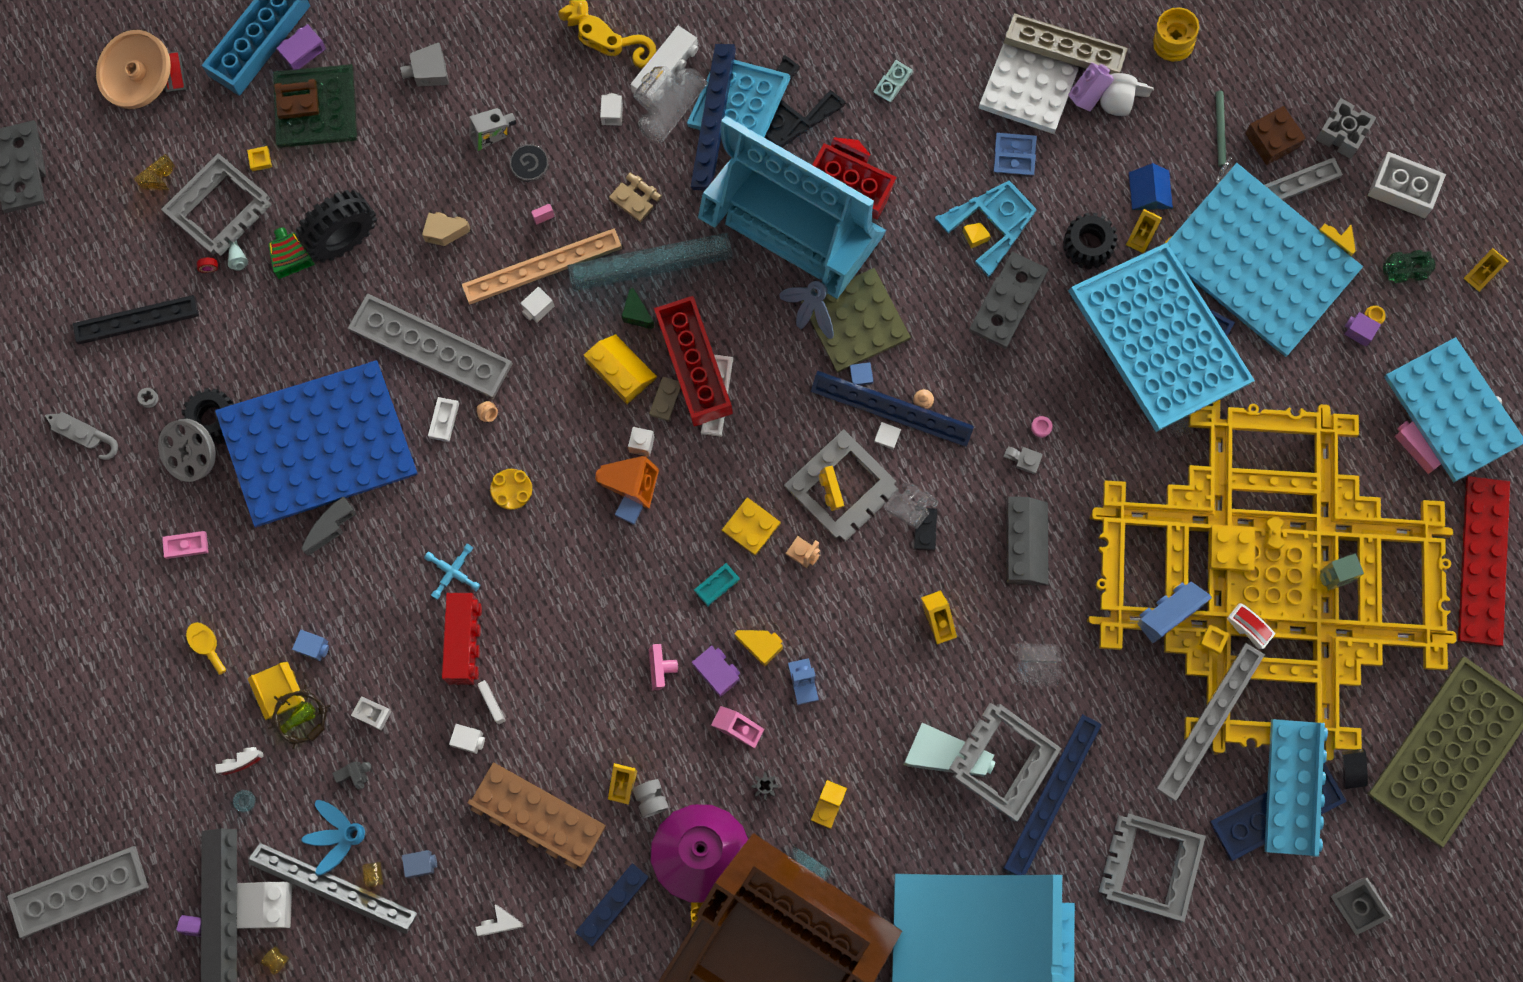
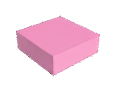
[532,204,555,225]

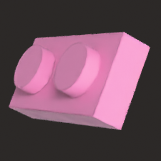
[163,531,208,559]

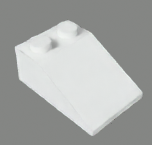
[237,882,292,929]

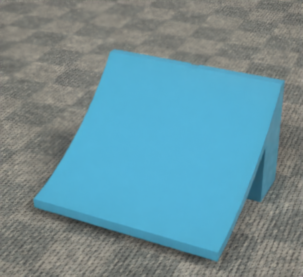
[698,116,886,299]
[892,874,1075,982]

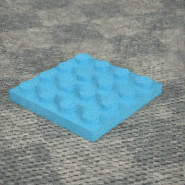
[687,60,791,137]

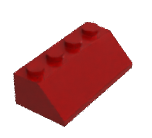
[812,143,897,220]

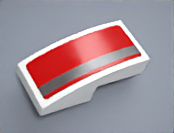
[1227,603,1275,649]
[215,747,263,775]

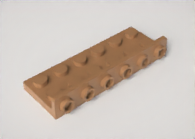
[468,762,606,870]

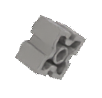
[1316,98,1376,159]

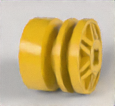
[1153,7,1199,62]

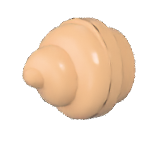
[913,389,934,409]
[477,401,498,422]

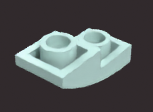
[874,60,913,103]

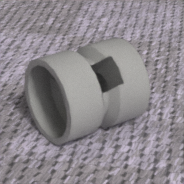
[632,779,669,818]

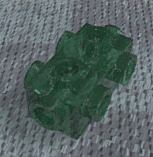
[1383,250,1436,283]

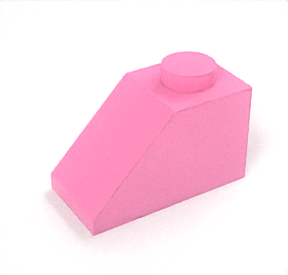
[711,706,764,748]

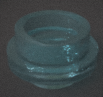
[233,790,256,812]

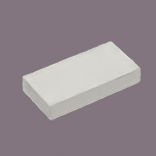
[478,680,505,724]

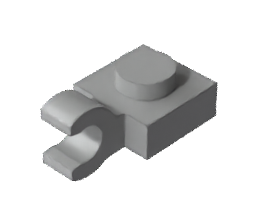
[1004,446,1043,474]

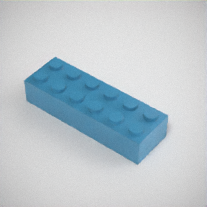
[202,0,310,96]

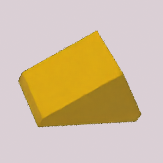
[1126,209,1162,253]
[1463,248,1508,292]
[608,763,637,805]

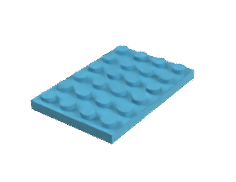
[1384,337,1523,483]

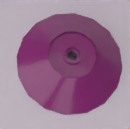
[651,804,748,903]

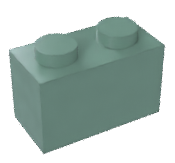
[1320,553,1364,591]

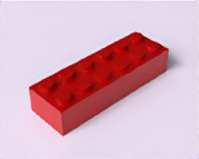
[654,296,733,427]

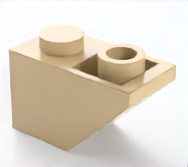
[422,212,470,246]

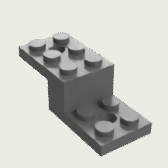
[0,120,46,213]
[969,251,1049,349]

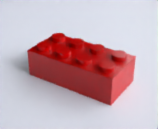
[442,593,482,685]

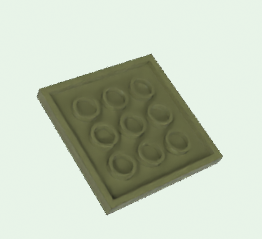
[801,268,911,373]

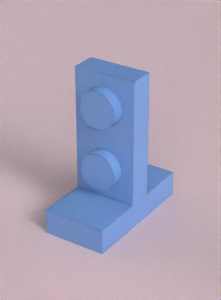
[788,658,819,705]

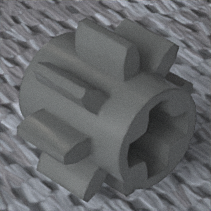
[751,772,779,801]

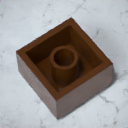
[1245,106,1306,166]

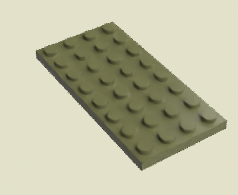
[1367,656,1523,848]

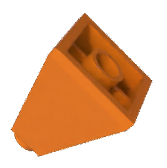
[595,456,659,508]

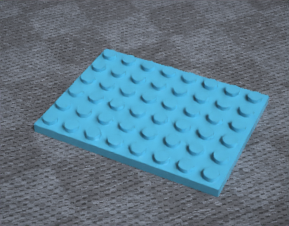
[1167,163,1363,357]
[1068,243,1255,432]

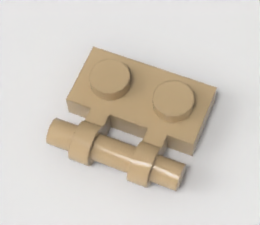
[609,172,662,223]

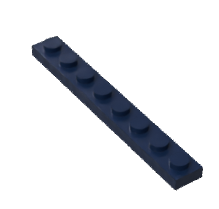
[691,44,736,191]
[811,371,974,447]
[1003,714,1102,875]

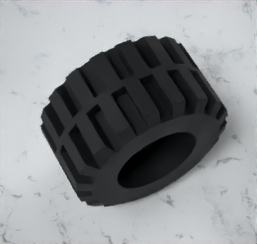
[1063,213,1117,269]
[182,388,235,444]

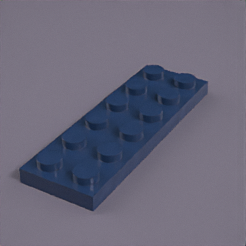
[1209,763,1346,861]

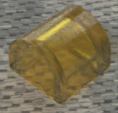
[362,862,384,888]

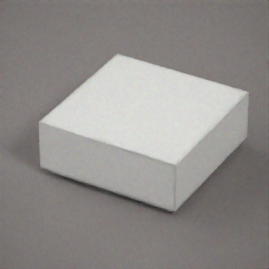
[874,422,901,450]

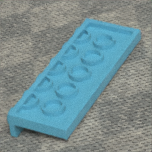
[1265,719,1328,857]

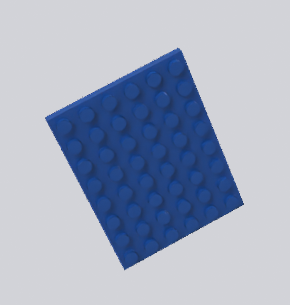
[215,360,418,528]

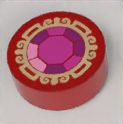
[197,257,218,273]

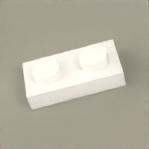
[428,397,459,442]

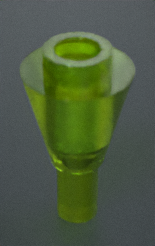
[280,701,316,734]

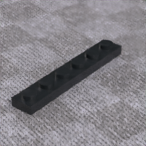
[73,295,199,345]

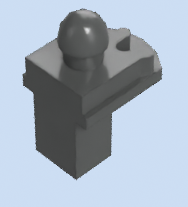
[332,762,371,790]

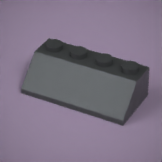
[1006,496,1049,585]

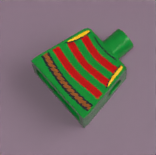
[268,228,315,279]

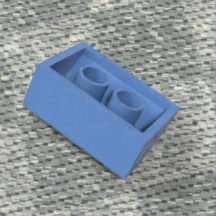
[1137,582,1212,643]

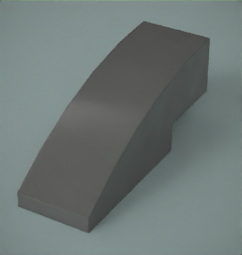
[301,497,356,556]

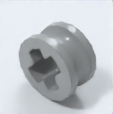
[137,388,158,408]

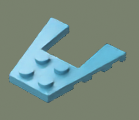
[935,180,1036,277]

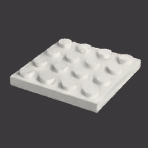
[979,43,1079,134]

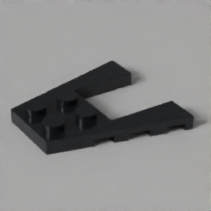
[764,55,846,148]

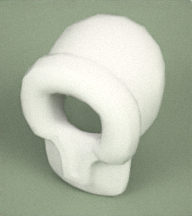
[1100,73,1154,116]

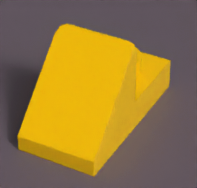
[1319,224,1356,256]
[811,780,847,829]

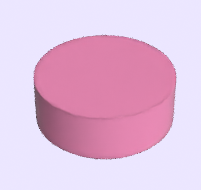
[1031,416,1052,438]

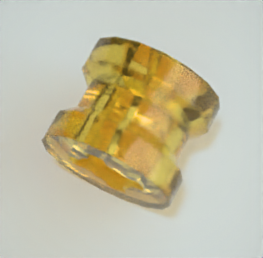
[260,946,289,975]

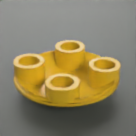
[490,469,532,510]

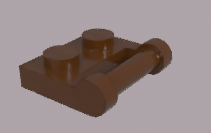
[274,79,319,119]

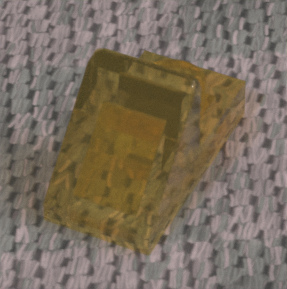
[134,154,175,190]

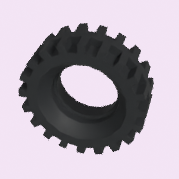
[296,190,377,263]

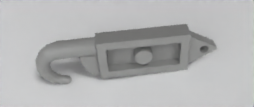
[45,411,118,460]

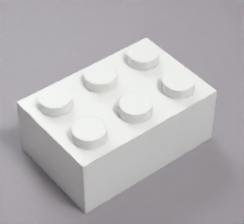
[1368,152,1446,218]

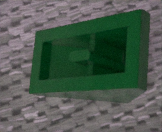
[622,288,654,329]

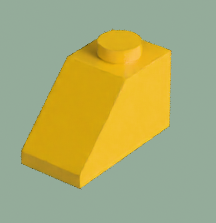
[921,591,957,644]
[734,630,783,667]

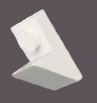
[351,696,391,730]
[476,905,523,936]

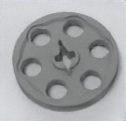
[158,419,216,482]

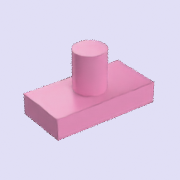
[649,644,678,691]

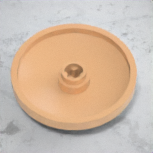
[96,30,171,109]

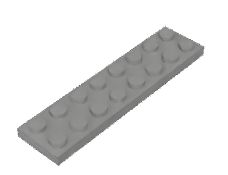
[348,293,513,399]

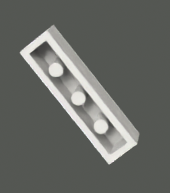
[630,25,698,105]

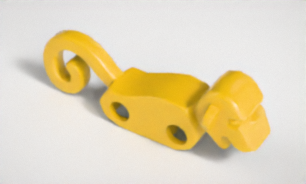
[558,0,656,69]

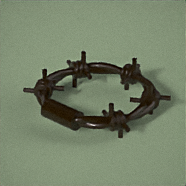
[268,685,331,749]

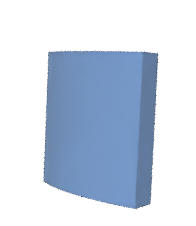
[994,133,1037,175]

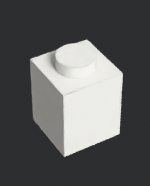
[600,93,623,125]
[521,287,555,323]
[628,427,655,457]
[449,724,485,754]

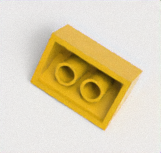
[584,334,657,404]

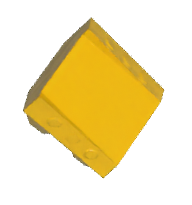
[248,662,305,720]

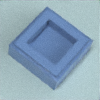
[850,362,873,385]
[615,496,643,525]

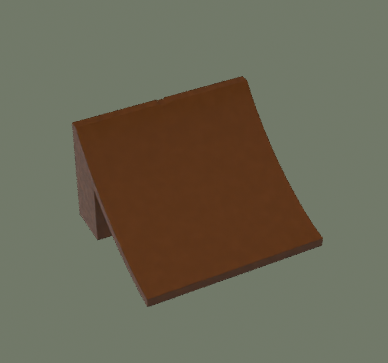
[658,833,902,982]

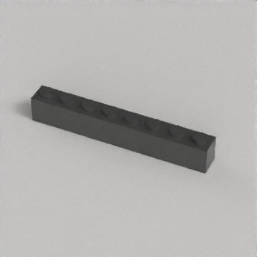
[201,828,237,982]

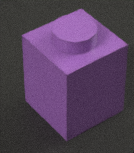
[1344,312,1381,347]

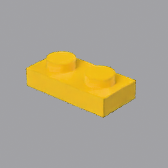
[819,465,844,511]

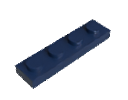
[575,863,649,947]

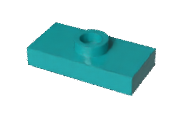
[694,563,740,607]

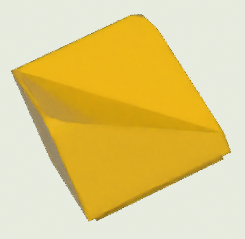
[962,223,991,248]

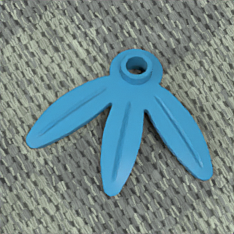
[301,800,365,876]

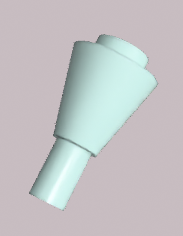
[228,240,248,270]

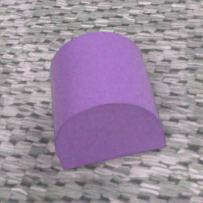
[176,915,201,937]

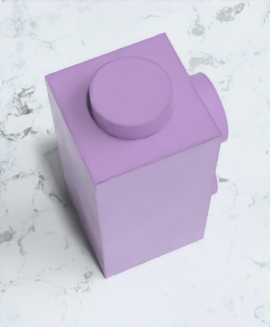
[1068,62,1114,112]

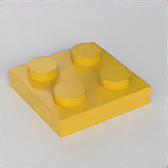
[722,497,781,556]
[1210,525,1255,572]

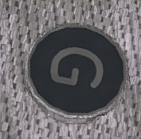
[509,144,550,183]

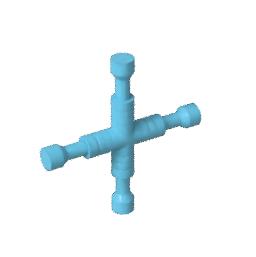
[424,544,480,600]

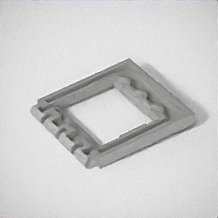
[161,153,272,256]
[784,429,899,542]
[949,703,1062,822]
[1099,813,1206,922]

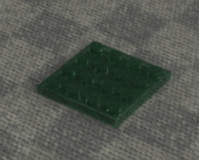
[273,64,358,148]

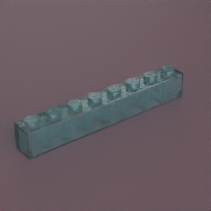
[567,233,732,292]

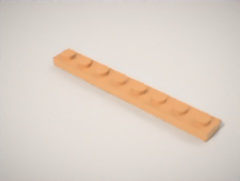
[462,228,622,305]

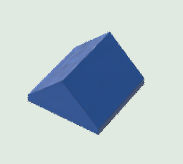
[1129,163,1173,210]

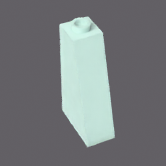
[904,723,995,777]

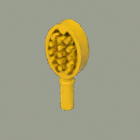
[186,622,226,675]

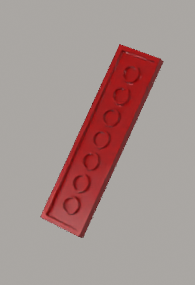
[1458,476,1510,647]

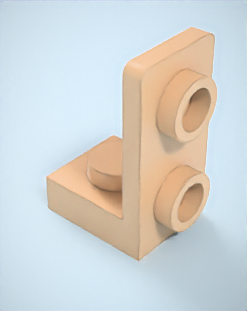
[786,536,820,568]

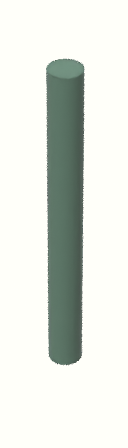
[1215,91,1226,167]

